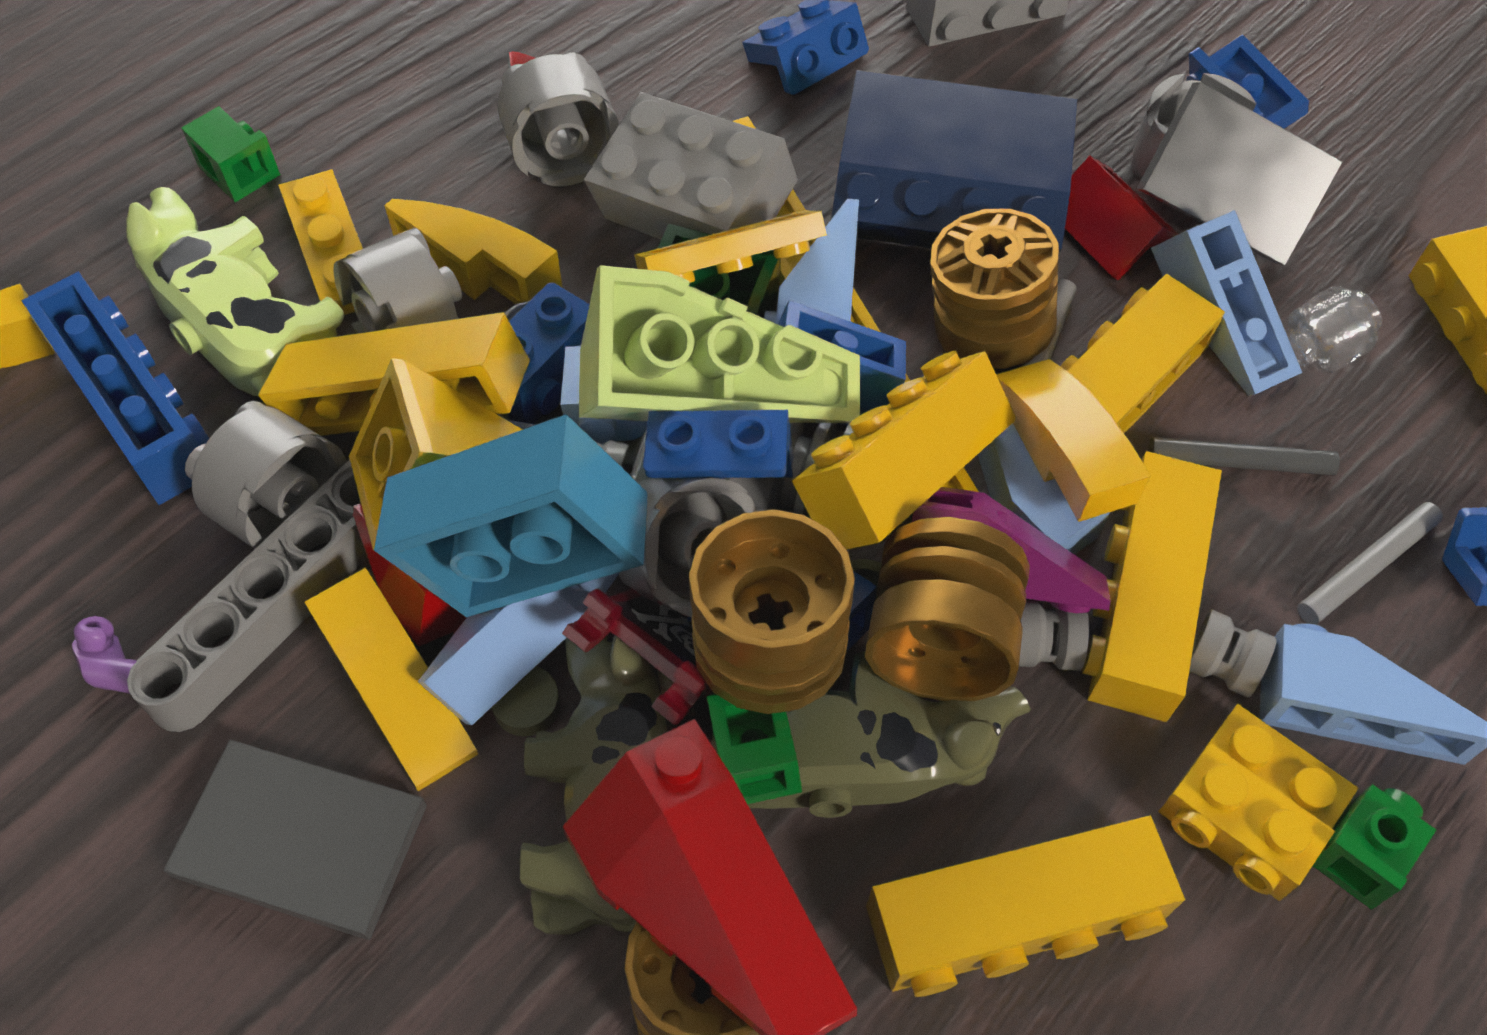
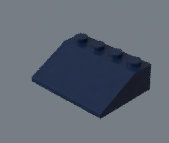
[831,70,1077,254]

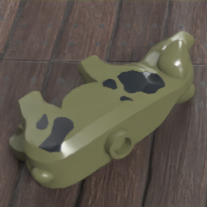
[520,635,672,935]
[711,651,1031,818]

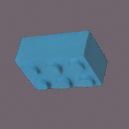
[374,414,648,617]

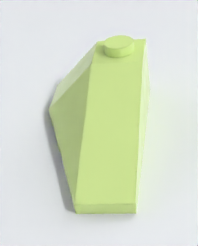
[579,265,860,423]

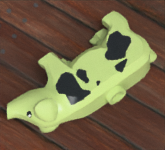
[126,187,344,396]

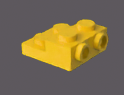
[1158,704,1359,901]

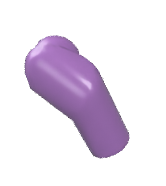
[72,616,137,694]

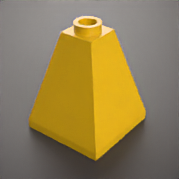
[349,358,523,551]

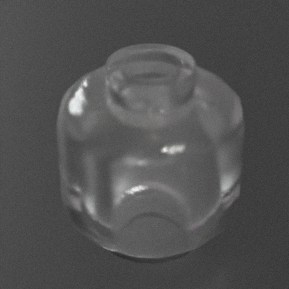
[1287,286,1382,373]

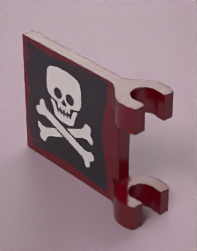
[562,588,713,725]

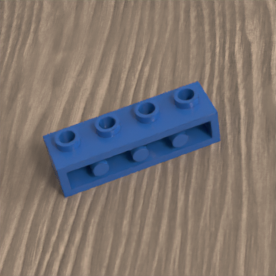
[21,271,210,505]

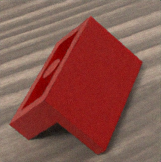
[1065,155,1178,281]

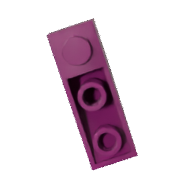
[911,487,1111,613]

